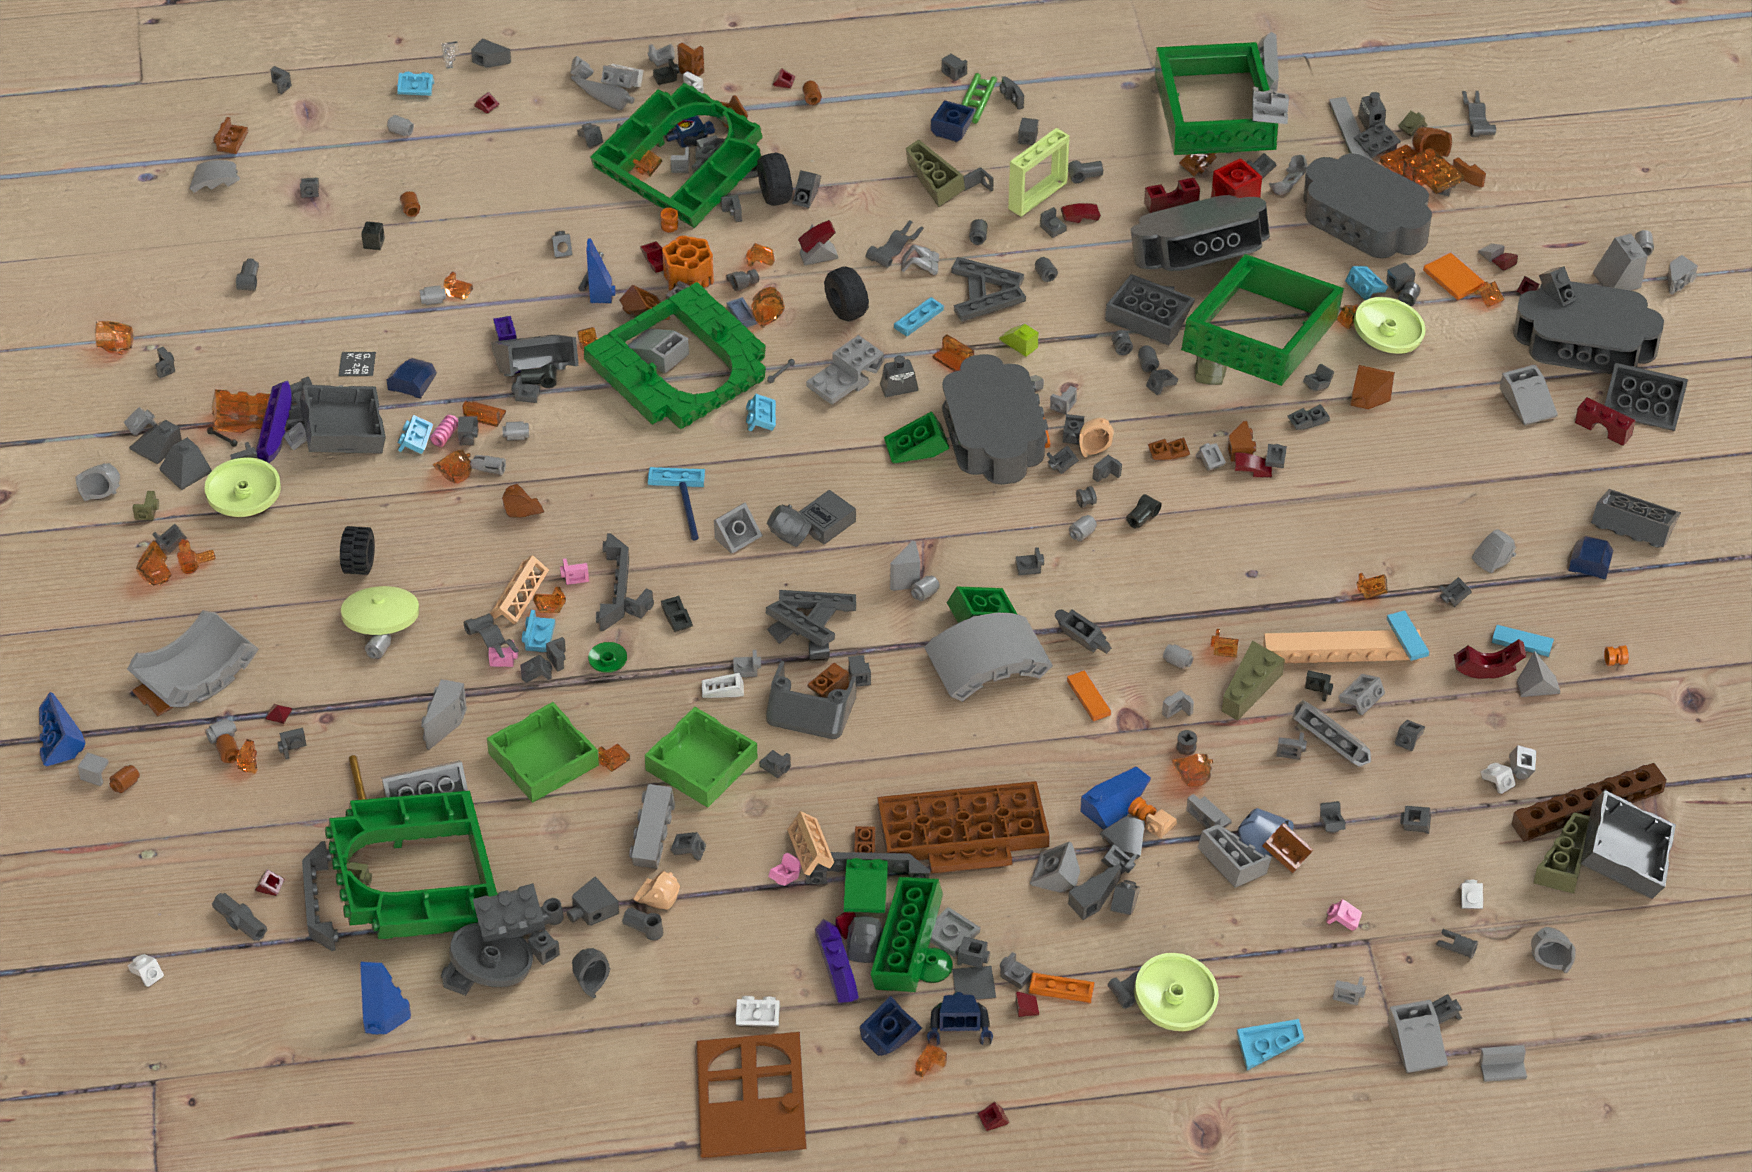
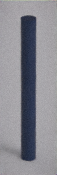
[679,482,699,541]

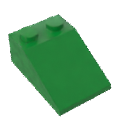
[884,411,950,464]
[946,586,1017,623]
[844,858,888,913]

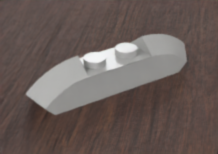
[1257,32,1279,92]
[1292,700,1371,767]

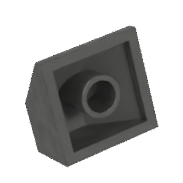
[129,420,182,465]
[159,437,212,490]

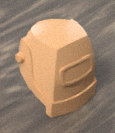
[1079,418,1114,457]
[633,871,680,909]

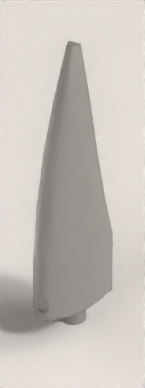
[571,76,635,110]

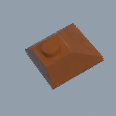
[619,284,671,320]
[1351,365,1395,409]

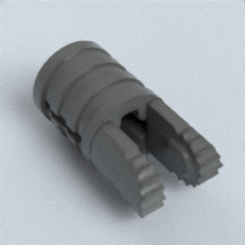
[1436,929,1478,959]

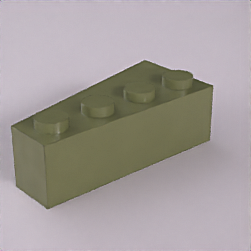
[906,139,965,207]
[1222,641,1285,721]
[1534,813,1590,894]

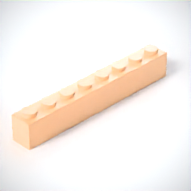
[1263,629,1421,663]

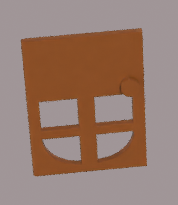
[696,1032,807,1158]

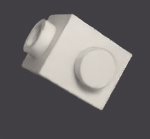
[1481,763,1515,794]
[1460,880,1483,909]
[128,954,164,987]

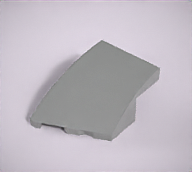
[1252,87,1289,124]
[190,160,240,193]

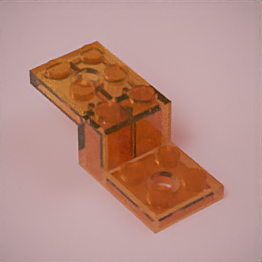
[1379,144,1464,194]

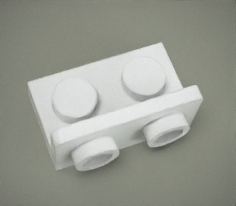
[736,996,780,1027]

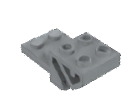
[806,335,884,404]

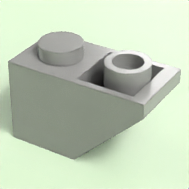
[1667,255,1698,295]

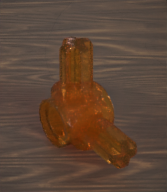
[177,539,216,574]

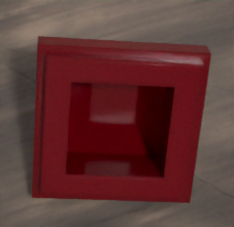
[1516,276,1540,295]
[266,703,292,724]

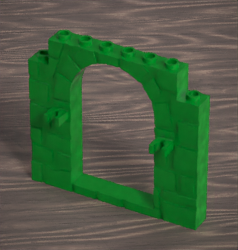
[590,83,763,229]
[584,282,766,430]
[325,791,497,940]

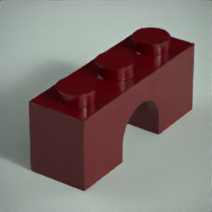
[1144,177,1200,213]
[1575,397,1636,446]

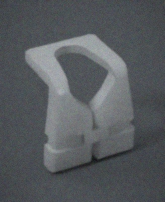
[901,245,939,275]

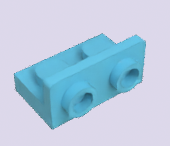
[397,72,435,96]
[1345,266,1388,301]
[746,394,776,431]
[397,415,433,454]
[522,610,555,652]

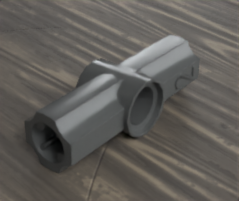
[212,893,267,941]

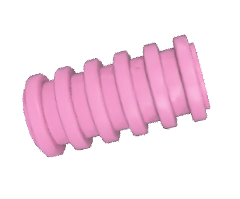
[430,415,458,447]

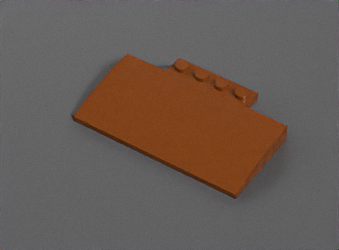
[877,781,1050,873]

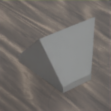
[800,224,838,265]
[1517,651,1560,697]

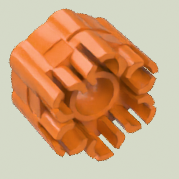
[662,235,714,291]

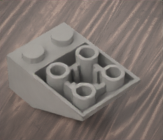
[628,328,689,373]
[1500,365,1558,425]
[421,679,467,750]
[1387,1000,1448,1073]

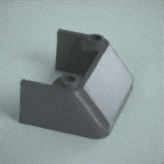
[491,334,579,376]
[766,661,856,739]

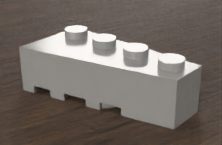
[629,784,675,869]

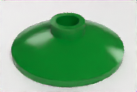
[588,642,627,673]
[920,948,953,983]

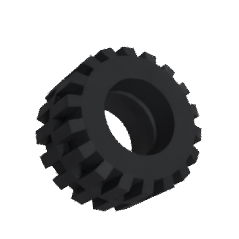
[340,526,375,575]

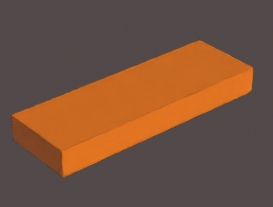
[1067,670,1111,721]
[1029,972,1095,1003]

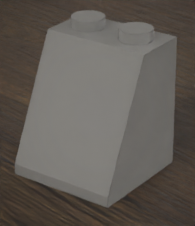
[1593,234,1648,290]

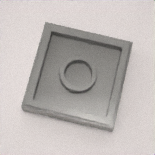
[930,907,980,958]

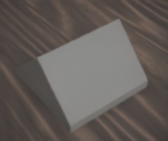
[714,502,762,554]
[890,540,920,591]

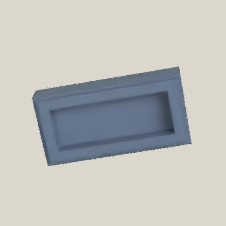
[726,297,758,328]

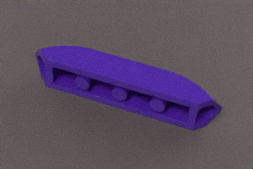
[256,380,292,463]
[815,919,859,1003]

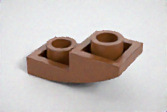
[1452,157,1486,188]
[1148,437,1190,460]
[133,684,173,717]
[855,826,875,853]

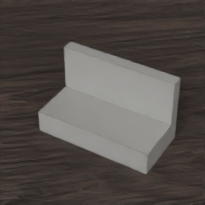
[1186,794,1232,829]
[1479,1045,1527,1082]

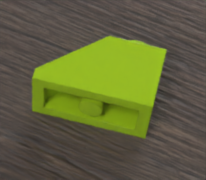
[999,324,1039,357]

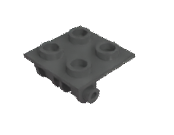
[1354,121,1401,158]

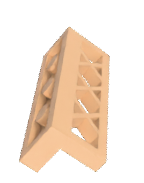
[490,555,549,625]
[787,811,834,876]

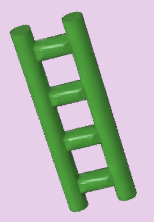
[961,73,997,124]

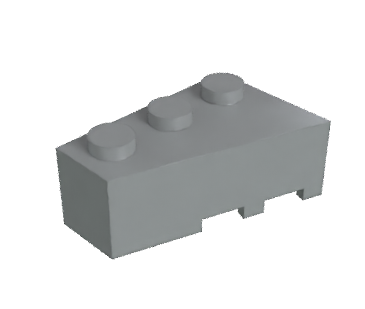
[1198,824,1272,888]

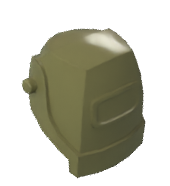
[1195,356,1227,385]

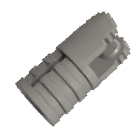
[469,455,506,475]

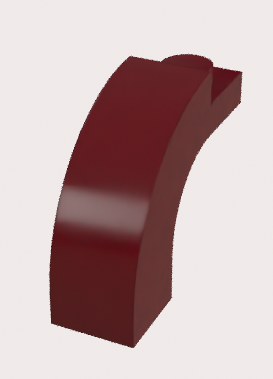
[1454,639,1526,679]

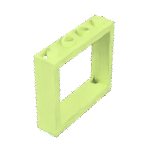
[1008,128,1070,217]

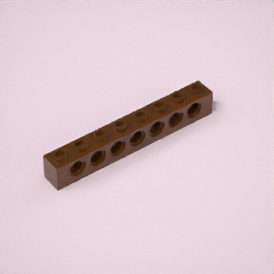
[1511,763,1667,842]

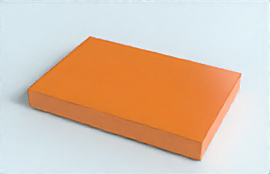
[1423,253,1485,300]

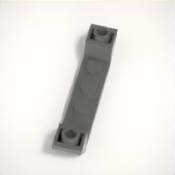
[596,533,630,631]
[302,841,339,951]
[806,852,930,885]

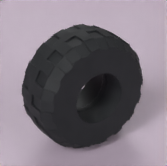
[757,152,793,206]
[824,266,869,321]

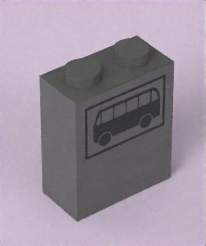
[799,490,856,545]

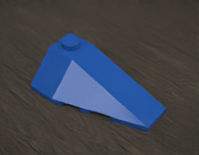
[586,238,616,303]
[39,692,86,766]
[1080,766,1151,830]
[360,962,411,1035]

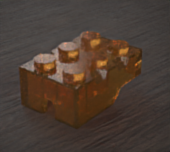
[212,389,270,433]

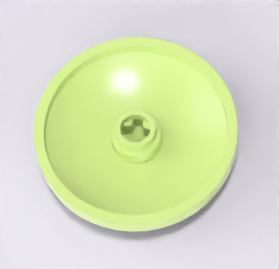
[1354,297,1426,354]
[205,458,281,517]
[341,586,419,635]
[1134,953,1219,1031]

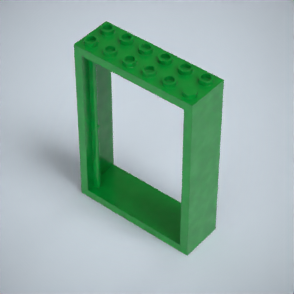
[1155,42,1278,155]
[1181,254,1344,386]

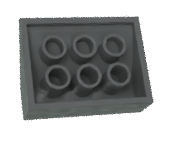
[1105,274,1195,345]
[1605,363,1688,431]
[1591,489,1681,548]

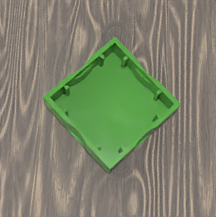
[487,702,599,803]
[645,707,758,808]

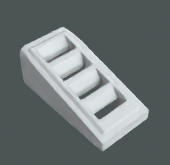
[702,673,744,698]

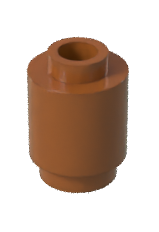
[802,80,822,105]
[400,191,420,217]
[216,734,240,763]
[109,765,140,793]

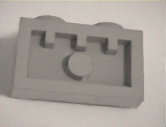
[1339,674,1385,715]

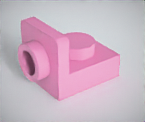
[560,558,589,585]

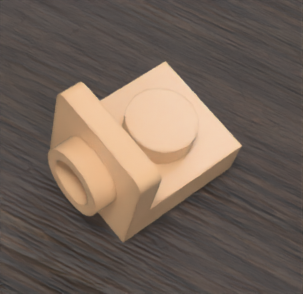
[1145,809,1177,838]

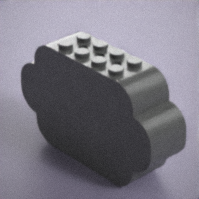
[1303,154,1432,258]
[1130,195,1270,271]
[1513,281,1664,374]
[942,354,1048,485]

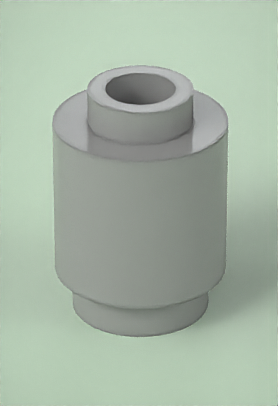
[387,115,414,136]
[1635,230,1654,256]
[420,285,446,305]
[502,421,529,441]
[1069,515,1097,541]
[911,575,940,601]
[365,634,391,659]
[1163,644,1194,669]
[205,718,237,744]

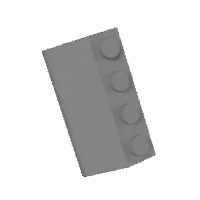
[381,760,468,798]

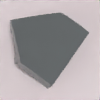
[1100,816,1145,859]

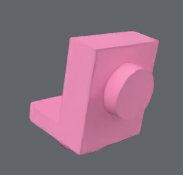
[488,640,518,667]
[768,853,801,886]
[1326,899,1362,931]

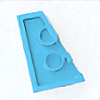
[1236,1019,1304,1071]

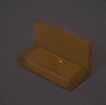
[933,334,974,372]
[462,401,506,427]

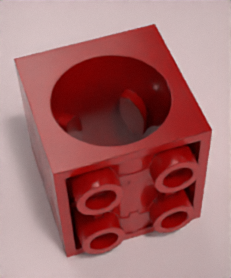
[1211,158,1262,198]

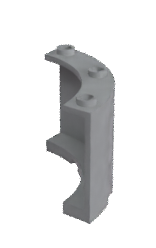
[127,610,259,707]
[924,613,1053,701]

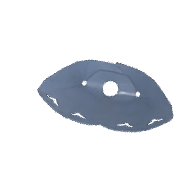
[1238,808,1294,857]

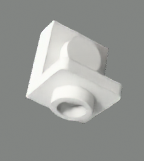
[683,71,704,93]

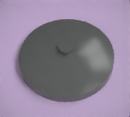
[449,923,533,987]

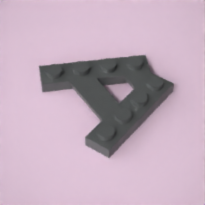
[951,257,1026,322]
[765,590,857,647]

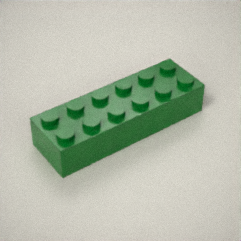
[870,877,943,992]

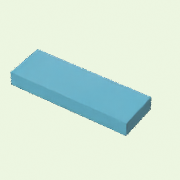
[894,297,944,336]
[648,467,705,487]
[1386,610,1429,661]
[1492,625,1554,657]

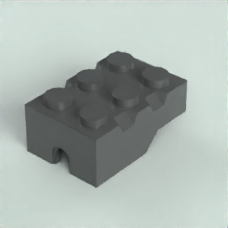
[473,883,545,943]

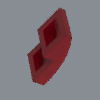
[1061,203,1101,223]
[798,220,836,253]
[640,241,663,273]
[1235,452,1272,478]

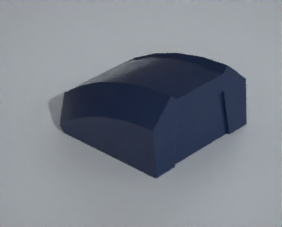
[931,100,976,142]
[386,358,437,399]
[1569,536,1614,580]
[859,996,922,1056]

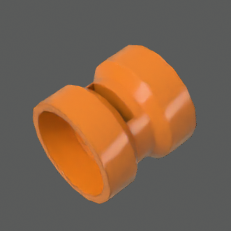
[660,208,678,232]
[1604,645,1629,666]
[1128,797,1156,825]

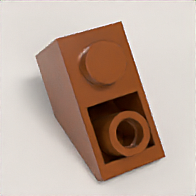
[1227,421,1256,462]
[807,663,849,698]

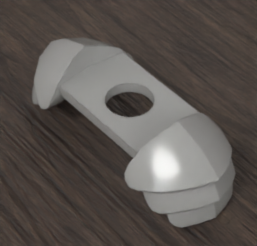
[1269,155,1308,195]

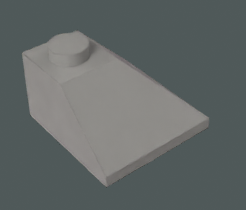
[1030,841,1080,893]

